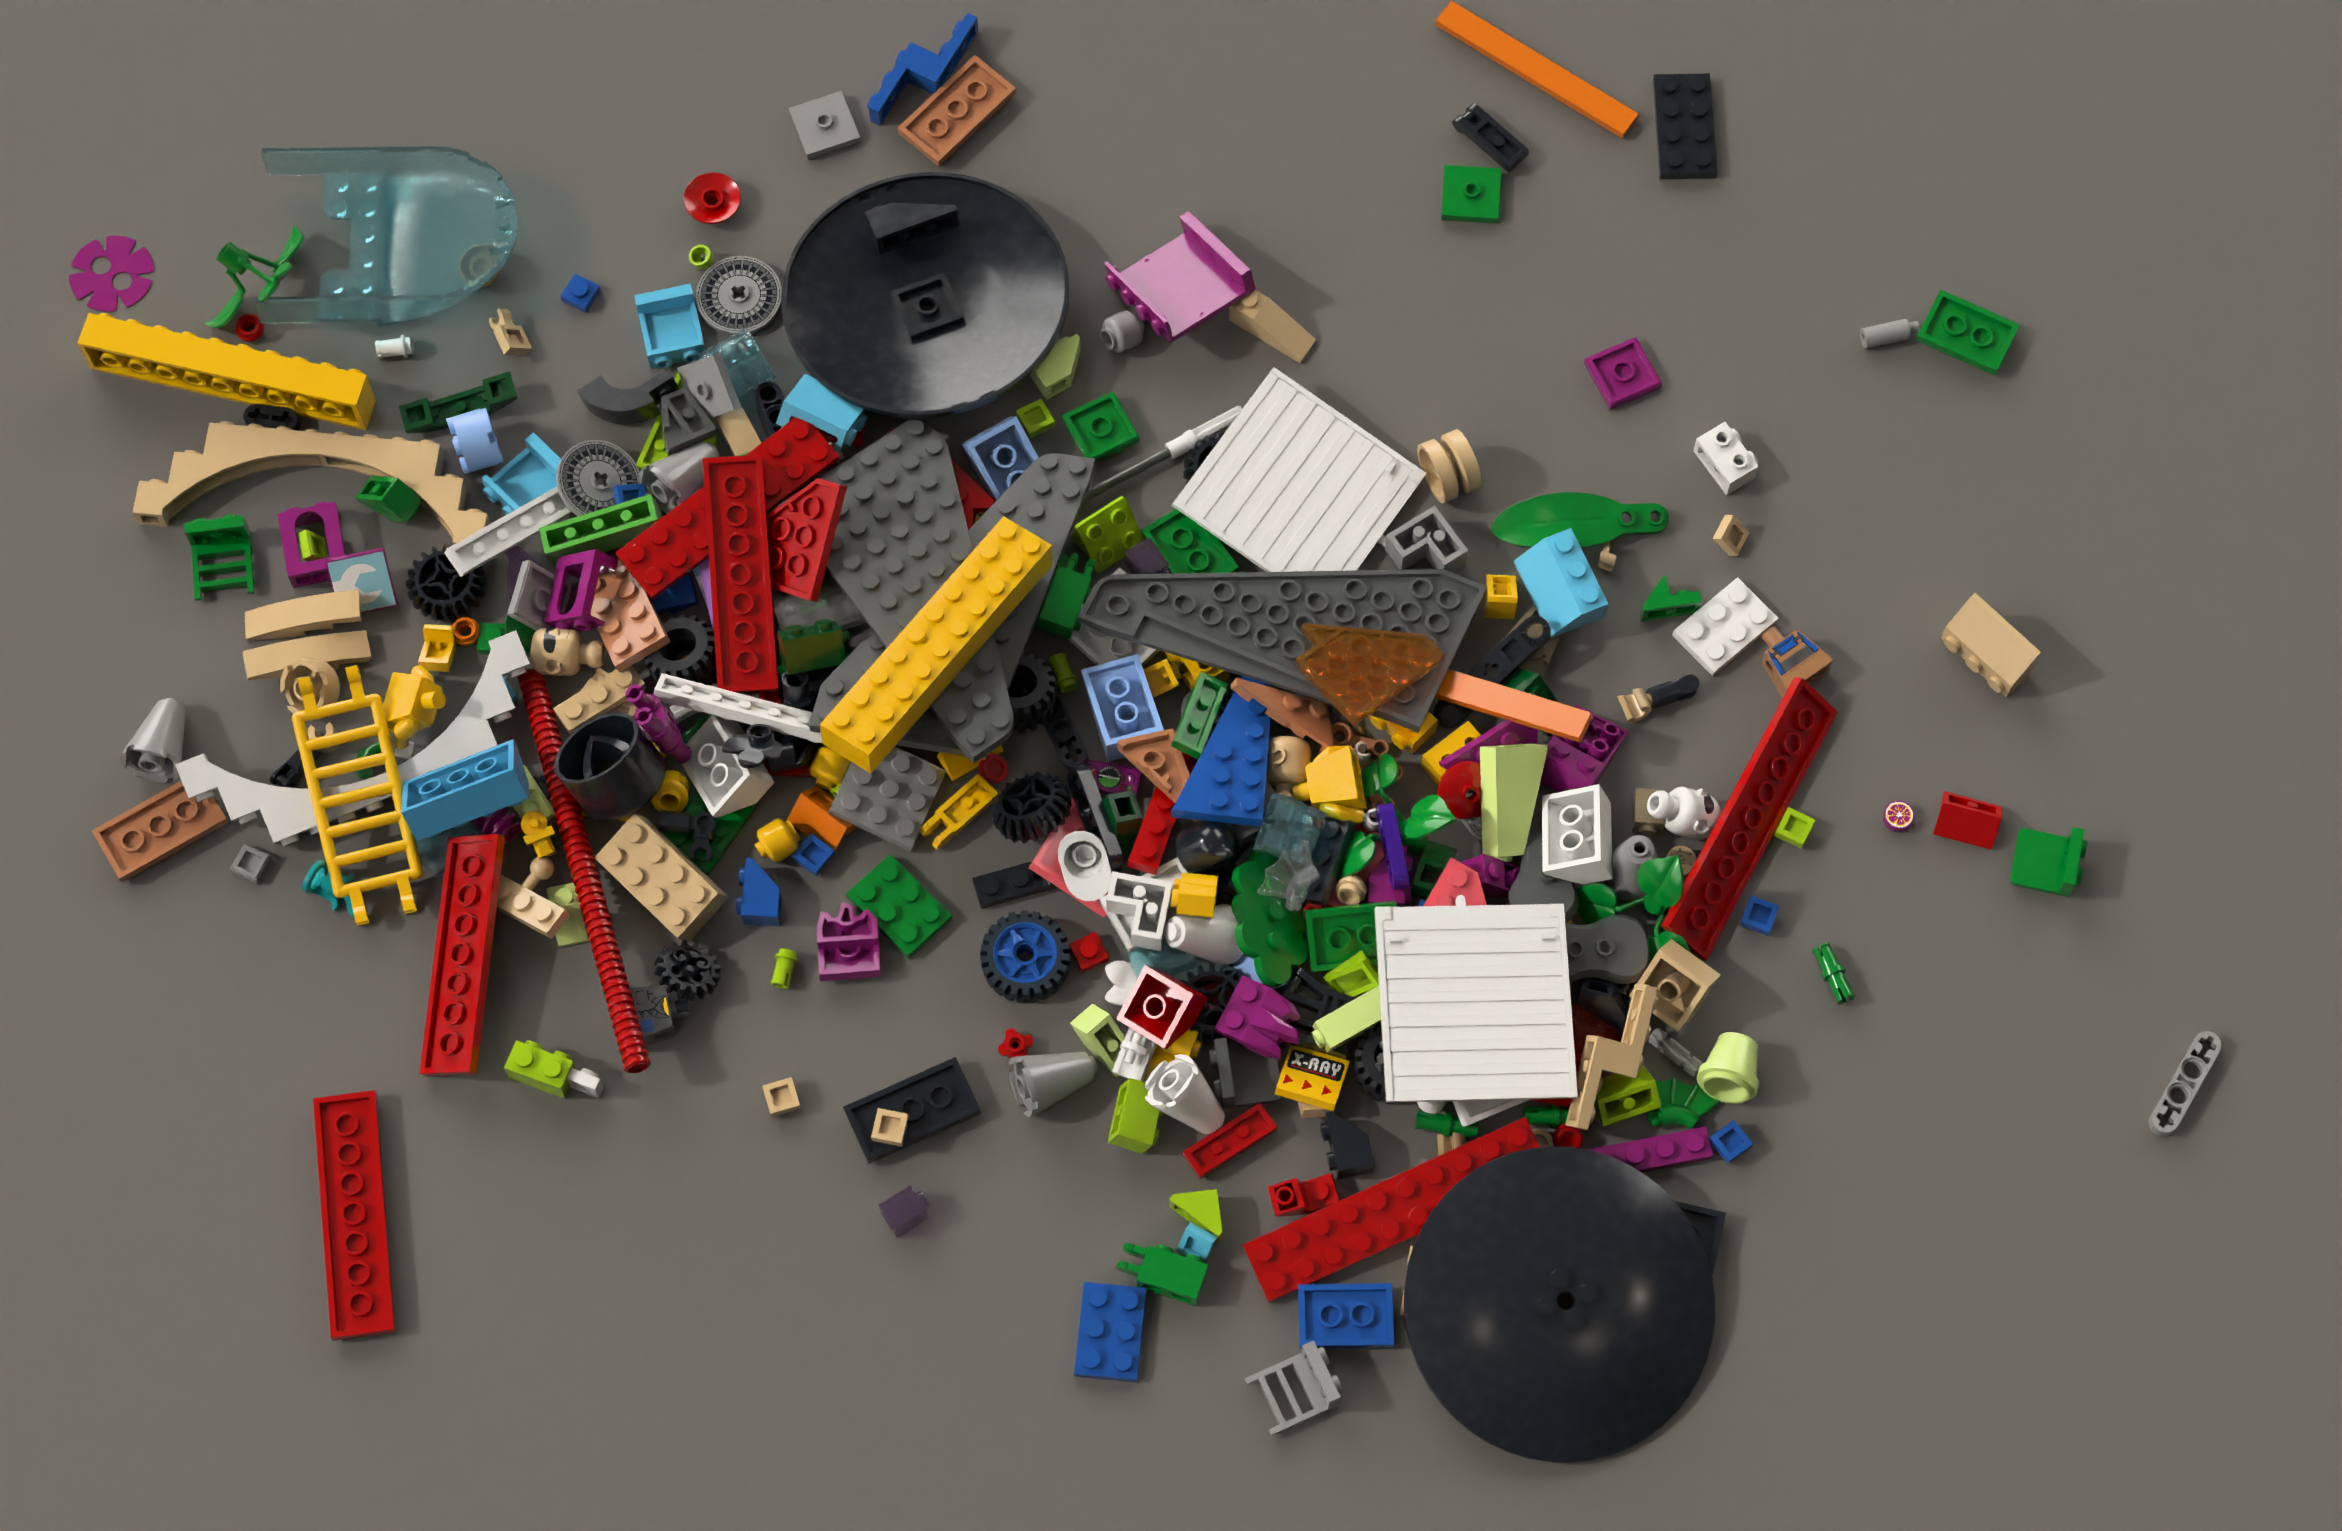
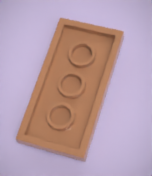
[897,55,1016,167]
[578,560,670,672]
[92,781,229,883]

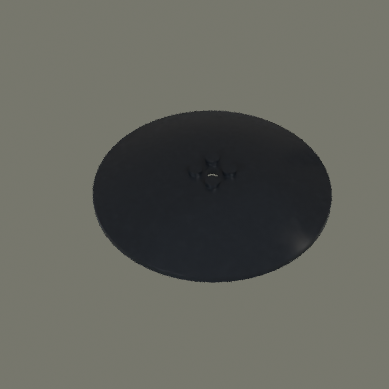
[781,172,1070,418]
[1404,1146,1715,1463]

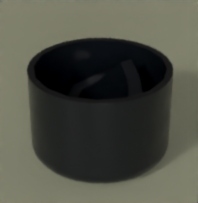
[554,712,666,822]

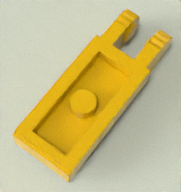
[919,773,998,850]

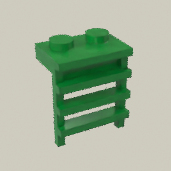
[184,514,255,601]

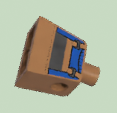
[1761,626,1833,699]

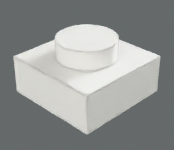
[567,1068,604,1098]

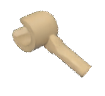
[1598,541,1617,572]

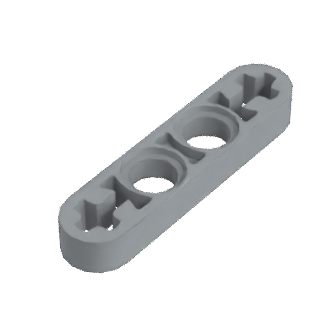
[2148,1031,2222,1137]

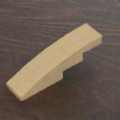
[245,589,362,641]
[242,630,371,680]

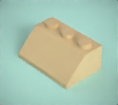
[1941,593,2041,697]

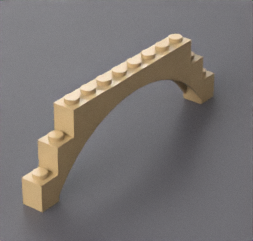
[132,421,491,545]

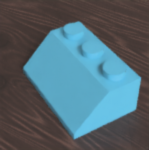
[1514,528,1608,638]

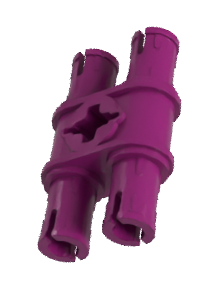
[625,684,692,764]

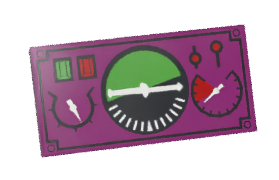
[1087,759,1142,796]

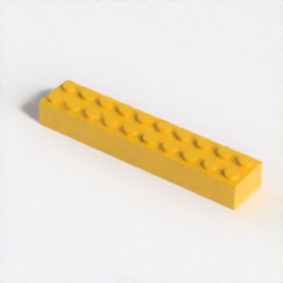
[77,313,376,431]
[820,516,1053,774]

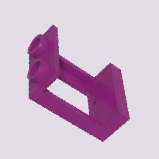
[277,501,346,588]
[544,549,618,631]

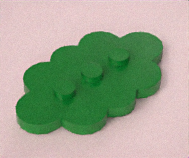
[1231,843,1308,987]

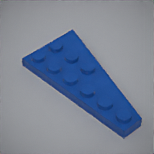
[1171,676,1273,827]

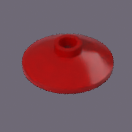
[683,172,741,224]
[1437,761,1481,819]

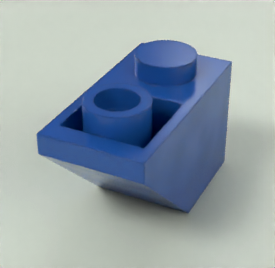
[736,858,782,926]

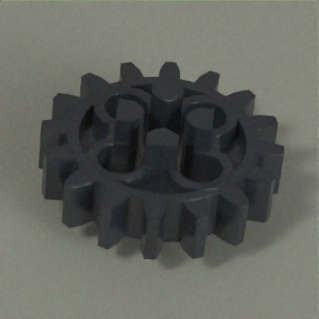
[654,940,721,1001]

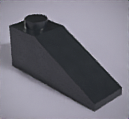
[865,203,960,255]

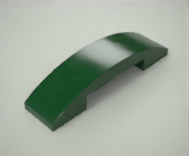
[399,371,518,434]

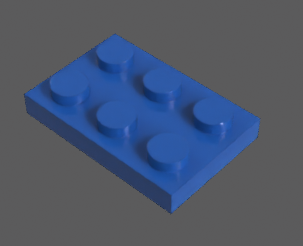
[1074,1282,1146,1383]
[1298,1283,1394,1349]

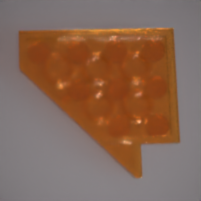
[1295,623,1445,726]

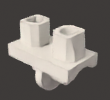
[1112,1027,1157,1082]

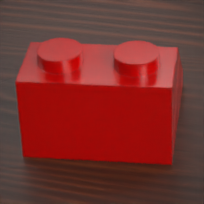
[1116,965,1208,1049]

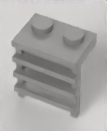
[1244,1340,1343,1436]

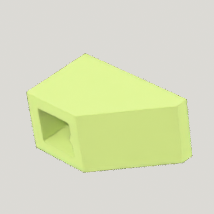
[1030,334,1081,400]

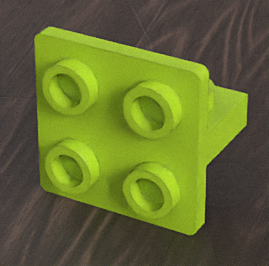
[1070,496,1146,573]

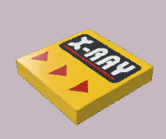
[1275,1047,1350,1112]

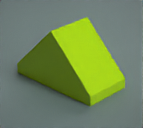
[1323,950,1379,997]
[1169,1189,1223,1244]

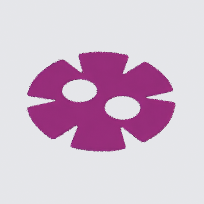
[69,235,154,311]

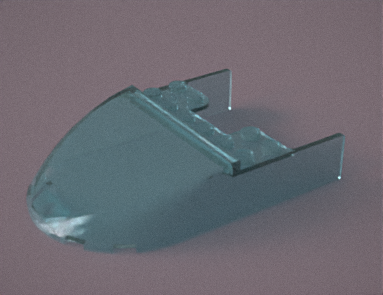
[253,146,519,327]

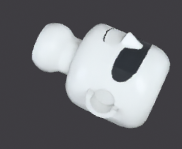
[1647,786,1721,840]

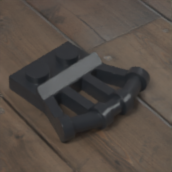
[1277,967,1356,1059]

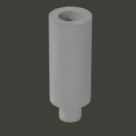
[1860,319,1920,349]

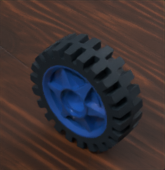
[980,910,1071,1003]

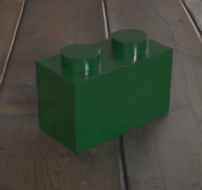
[777,619,846,675]

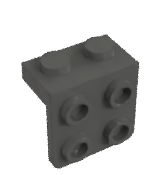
[1209,1038,1282,1109]

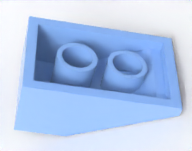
[959,416,1039,501]
[1081,654,1164,762]

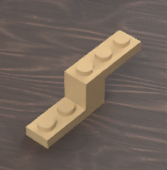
[1565,984,1658,1130]

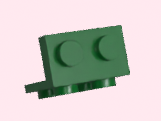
[2010,827,2088,897]

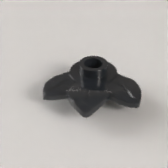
[722,724,783,769]

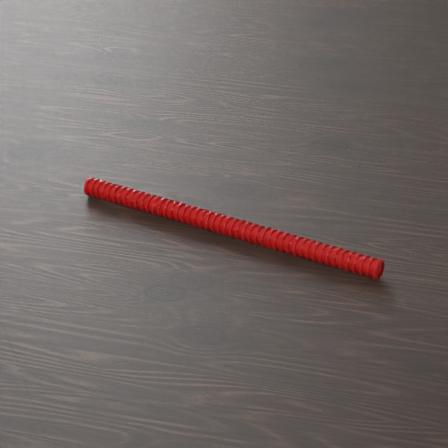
[517,669,651,1073]

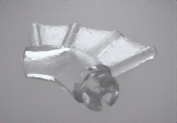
[1257,839,1320,911]

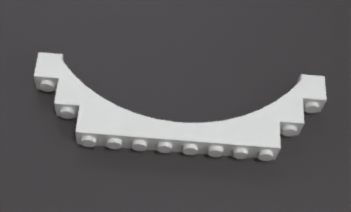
[175,631,530,847]

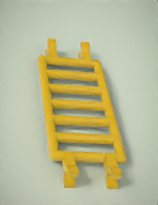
[292,665,423,926]

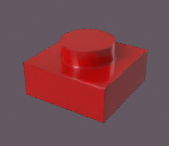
[1069,931,1109,973]

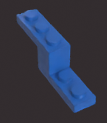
[867,13,978,126]

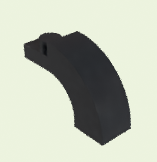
[577,369,679,425]

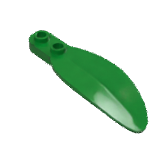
[1492,492,1669,548]

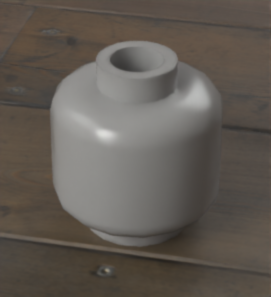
[1100,311,1144,353]

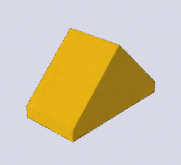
[1485,574,1518,619]

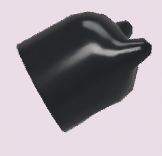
[1176,821,1237,875]

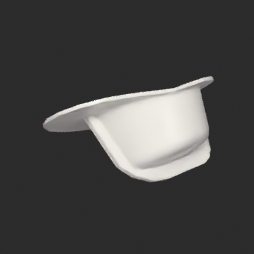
[1057,831,1112,901]

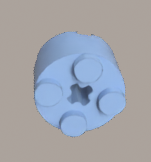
[446,407,503,474]

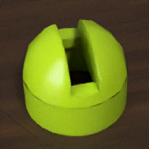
[689,245,714,270]

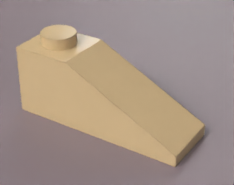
[1229,290,1316,363]

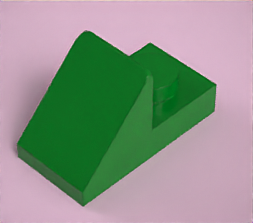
[1640,575,1702,622]
[477,616,536,657]

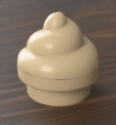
[1336,875,1367,905]

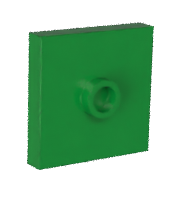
[1441,165,1501,223]
[1062,391,1140,463]

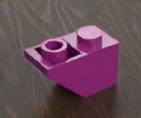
[1367,846,1412,907]
[1460,854,1520,898]

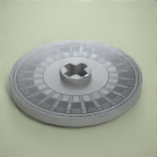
[696,256,782,335]
[556,440,640,516]

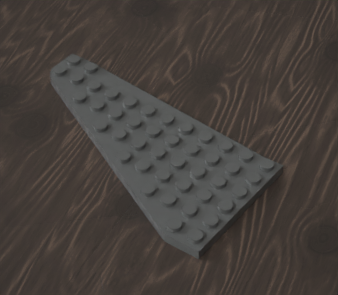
[778,418,1014,764]
[809,453,1096,759]
[1078,569,1487,733]

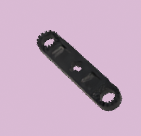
[1433,615,1551,728]

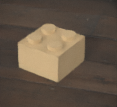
[1629,939,1721,1032]

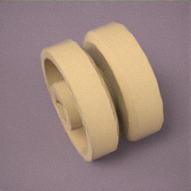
[1417,429,1482,504]

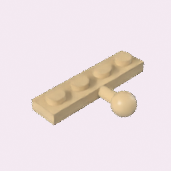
[497,856,570,939]

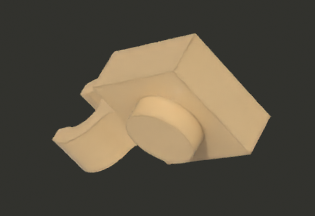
[489,308,532,356]

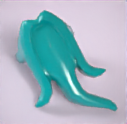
[302,860,355,918]

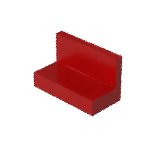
[1933,791,2002,850]

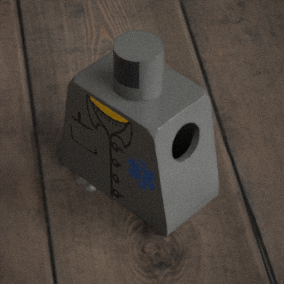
[629,986,691,1046]

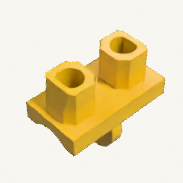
[521,811,556,858]

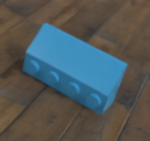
[401,739,529,841]

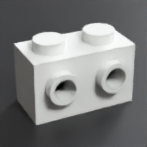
[1693,422,1759,495]

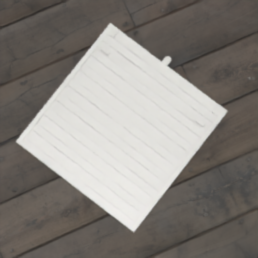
[1172,367,1426,572]
[1374,895,1578,1103]

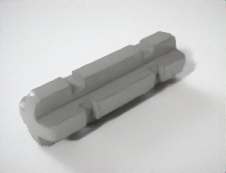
[1648,1028,1703,1077]

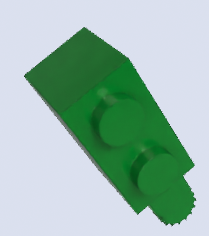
[1037,552,1096,639]
[1116,1243,1208,1307]

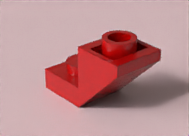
[1267,1173,1340,1217]

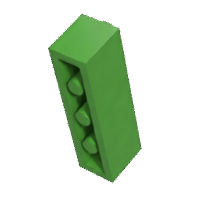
[539,494,662,568]

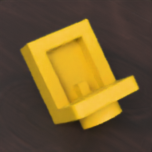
[418,624,456,672]
[1143,658,1182,698]

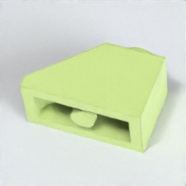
[1070,1004,1125,1077]

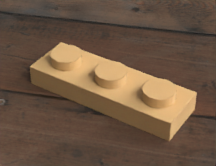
[553,666,646,735]

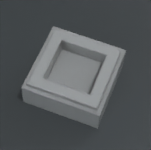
[230,844,272,884]

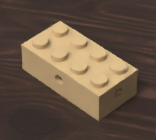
[595,813,729,942]

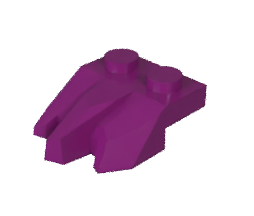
[817,902,881,981]
[1214,975,1301,1059]

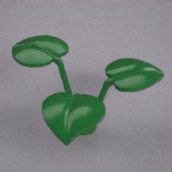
[205,226,304,329]
[1337,753,1456,881]
[1576,855,1690,963]

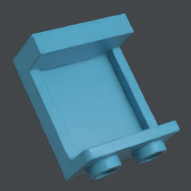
[634,284,707,369]
[776,374,868,453]
[481,432,561,515]

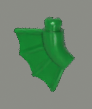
[1648,1077,1720,1129]

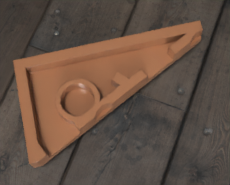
[1231,678,1333,752]
[1117,728,1203,822]

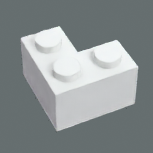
[1106,871,1173,951]

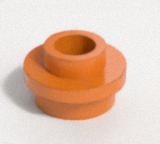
[452,617,480,646]

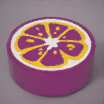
[1883,800,1914,832]

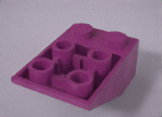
[1540,704,1628,792]

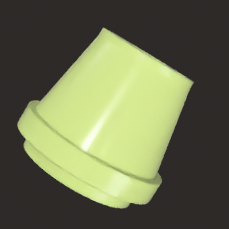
[1697,1032,1759,1104]

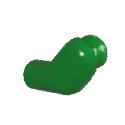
[355,741,382,779]

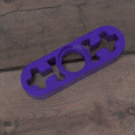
[1376,803,1409,890]

